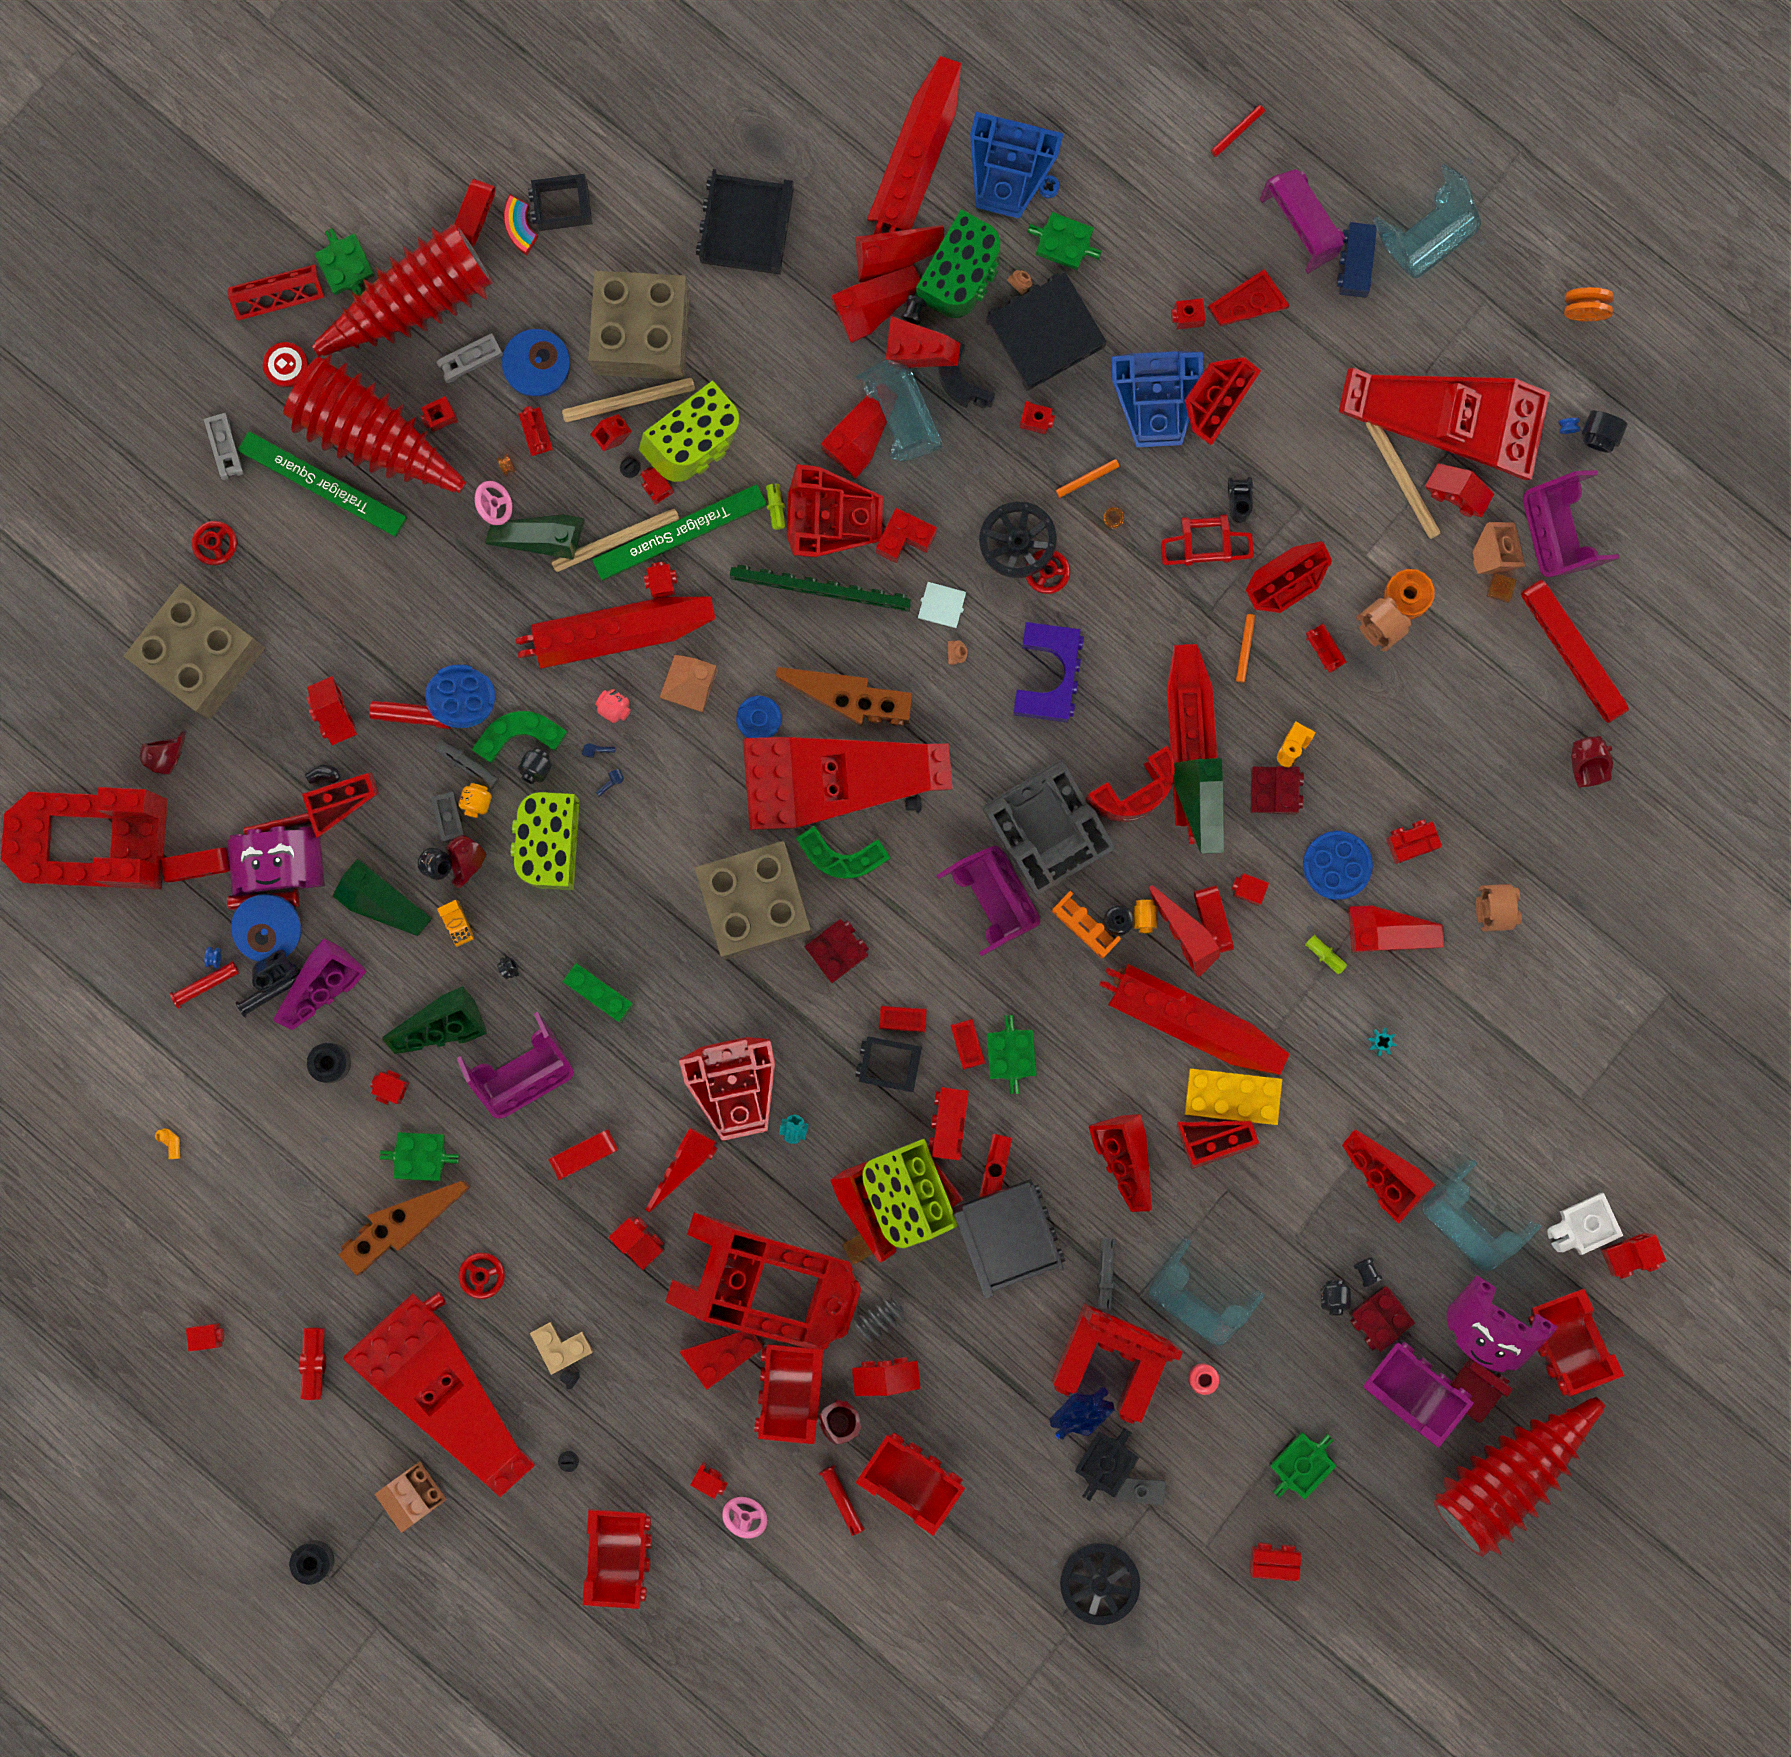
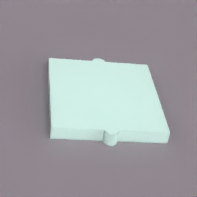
[918,582,966,628]

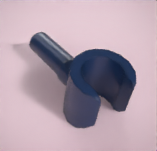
[582,743,615,758]
[596,769,624,796]

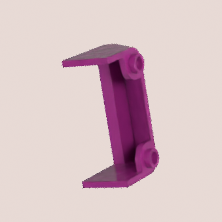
[1260,169,1345,274]
[1523,470,1619,577]
[936,845,1040,956]
[457,1012,574,1119]

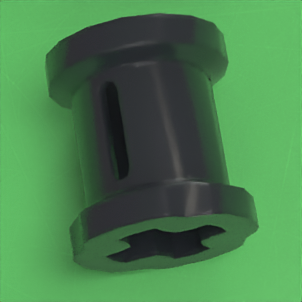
[901,295,926,325]
[1353,1257,1383,1287]

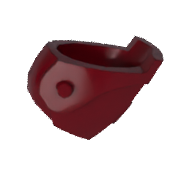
[139,731,186,775]
[1571,736,1613,788]
[446,835,487,888]
[819,1399,861,1445]

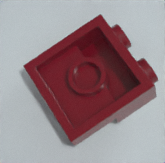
[1250,766,1304,815]
[804,919,869,984]
[1349,1285,1415,1352]

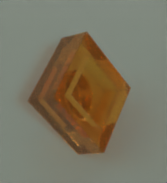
[1487,573,1517,603]
[842,1234,873,1265]

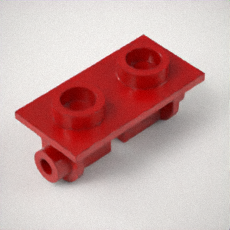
[518,406,553,457]
[1306,623,1347,673]

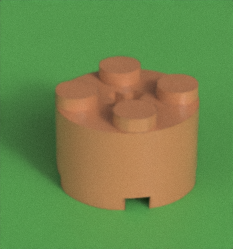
[1356,597,1411,651]
[1476,884,1522,932]

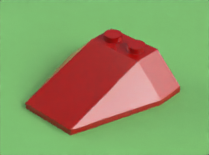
[787,464,883,558]
[679,1037,775,1141]

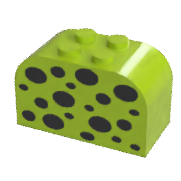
[638,380,739,482]
[511,792,580,890]
[863,1139,958,1248]

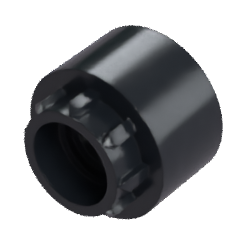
[1582,410,1628,453]
[307,1043,351,1083]
[289,1540,335,1585]

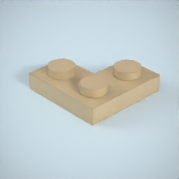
[530,1322,593,1375]

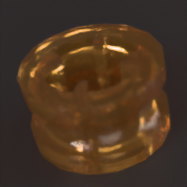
[497,453,516,477]
[1103,507,1124,529]

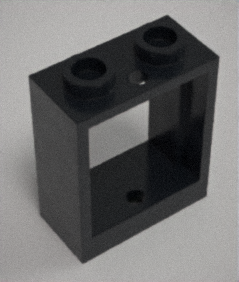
[528,173,593,231]
[855,1036,922,1093]

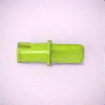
[766,484,785,530]
[1305,934,1347,974]

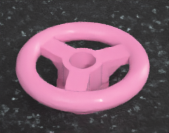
[475,481,513,525]
[722,1497,768,1539]

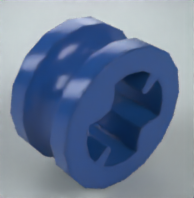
[1039,175,1059,198]
[1559,418,1581,434]
[204,947,221,968]

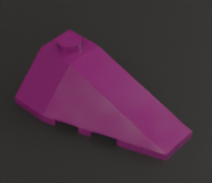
[273,938,367,1030]

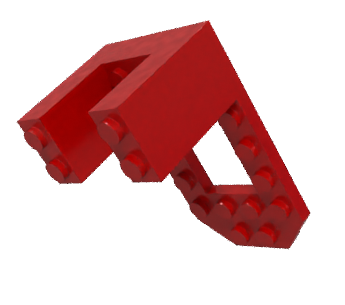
[1,787,168,890]
[665,1212,861,1350]
[1051,1303,1183,1424]

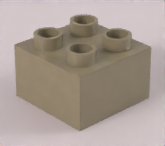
[588,271,690,380]
[123,583,266,719]
[694,841,813,960]

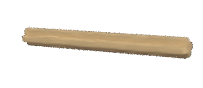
[562,378,695,422]
[1366,422,1440,539]
[551,509,679,572]

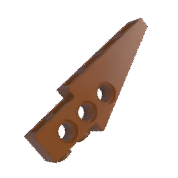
[776,667,912,727]
[338,1180,471,1276]

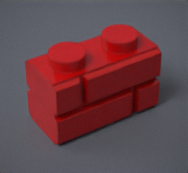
[1386,819,1442,864]
[1250,1542,1301,1582]

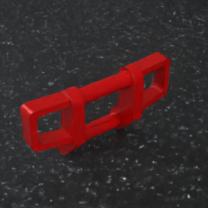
[1161,514,1253,566]

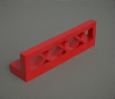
[228,264,324,321]

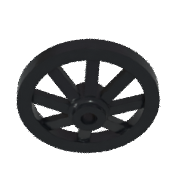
[979,501,1057,578]
[1060,1543,1140,1625]

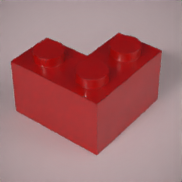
[1425,463,1494,518]
[876,508,937,563]
[306,676,357,745]
[608,1216,665,1270]
[1601,1233,1667,1279]
[852,1357,921,1396]

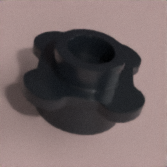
[497,956,519,979]

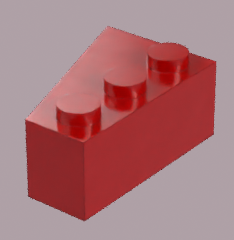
[928,1087,969,1160]
[1176,1121,1259,1169]

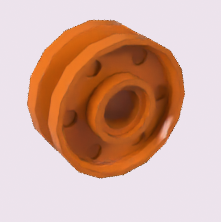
[1564,287,1614,321]
[1384,569,1435,620]

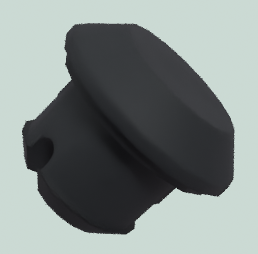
[620,458,640,478]
[905,794,922,814]
[560,1369,580,1390]
[558,1451,579,1472]

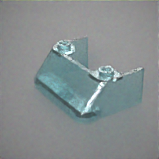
[1373,164,1481,278]
[856,359,943,462]
[1423,1160,1542,1271]
[1149,1238,1265,1346]

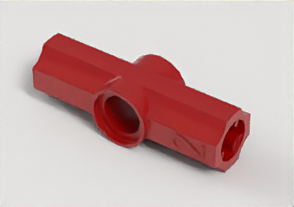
[979,1134,1012,1198]
[299,1327,326,1400]

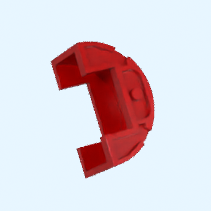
[1085,745,1175,822]
[1528,1289,1625,1397]
[754,1344,824,1444]
[855,1432,965,1536]
[583,1509,652,1609]

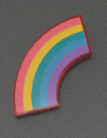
[504,194,538,256]

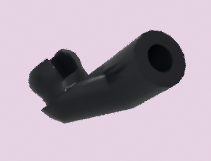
[305,764,340,784]

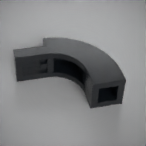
[938,342,995,408]

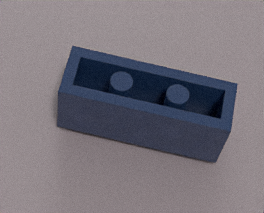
[1337,222,1377,298]

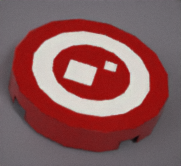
[262,342,308,388]

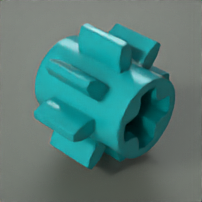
[1367,1028,1397,1056]
[779,1115,808,1144]

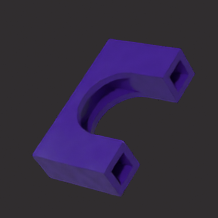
[1013,622,1084,723]

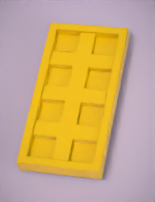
[1184,1068,1282,1125]

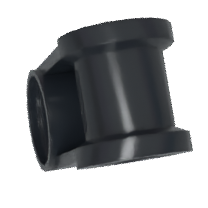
[1228,477,1253,523]
[252,949,298,991]

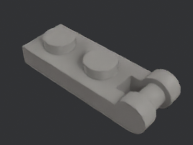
[436,333,503,383]
[204,413,245,480]

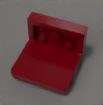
[1450,1358,1513,1423]

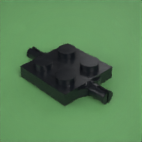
[1074,1427,1140,1501]

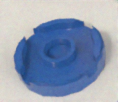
[736,695,782,738]

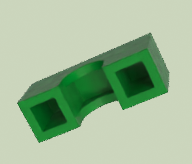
[562,963,635,1023]

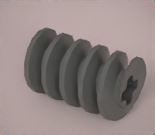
[853,1293,905,1343]

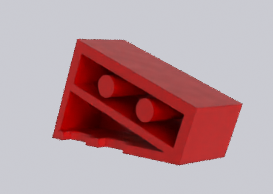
[886,316,960,368]
[302,772,379,838]
[679,1331,765,1390]

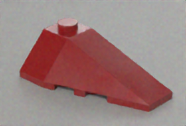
[855,225,944,283]
[831,265,921,343]
[821,382,898,479]
[1148,885,1222,978]
[645,1128,718,1212]
[1342,1129,1435,1224]
[830,1160,896,1263]

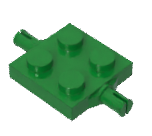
[1027,212,1102,271]
[314,228,375,296]
[987,1015,1037,1094]
[379,1132,460,1182]
[1270,1432,1337,1500]

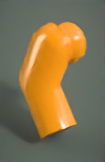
[155,1128,180,1159]

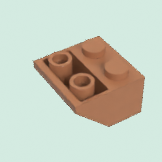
[374,1461,447,1533]

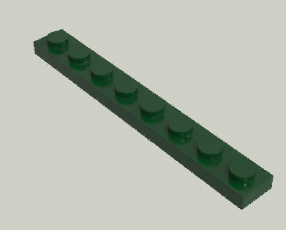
[730,565,911,612]

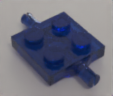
[1049,1387,1115,1440]

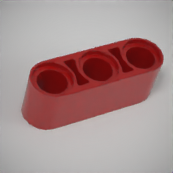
[454,179,496,247]
[161,848,230,883]
[1194,885,1234,953]
[548,1129,619,1180]

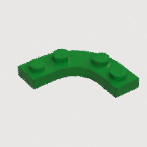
[472,711,568,763]
[795,826,891,879]

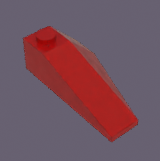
[1348,905,1444,953]
[1088,1114,1152,1212]

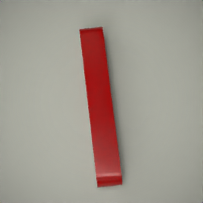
[1521,580,1629,723]

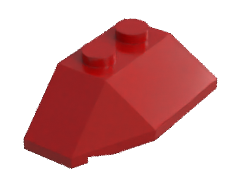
[1184,357,1261,446]
[1245,541,1332,613]

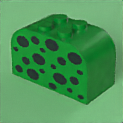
[916,209,1001,318]

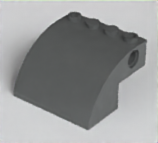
[981,760,1115,896]

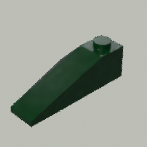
[485,514,585,560]
[1173,758,1224,854]
[332,859,432,936]
[382,986,487,1054]

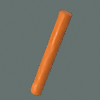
[1055,459,1120,498]
[1236,614,1256,683]

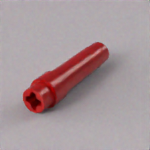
[369,701,451,729]

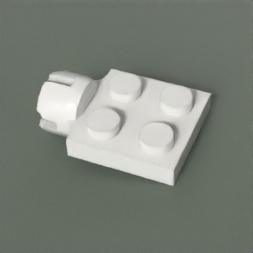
[1547,1193,1623,1255]

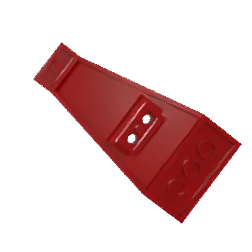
[1339,368,1550,480]
[743,737,952,831]
[343,1293,535,1497]

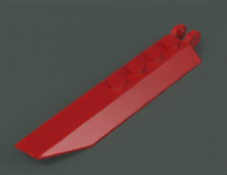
[867,56,961,234]
[515,596,716,669]
[1167,644,1217,844]
[1099,963,1290,1075]

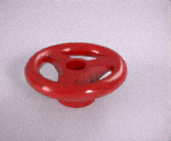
[192,521,237,566]
[1025,550,1070,594]
[458,1252,505,1299]

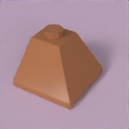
[1473,522,1525,574]
[660,655,718,713]

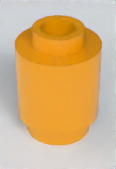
[1134,900,1157,933]

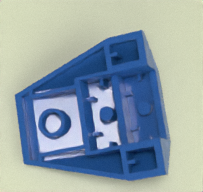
[970,112,1064,218]
[1111,351,1203,447]

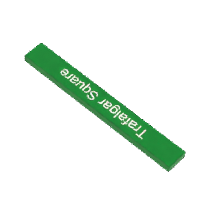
[237,431,407,538]
[592,484,767,581]

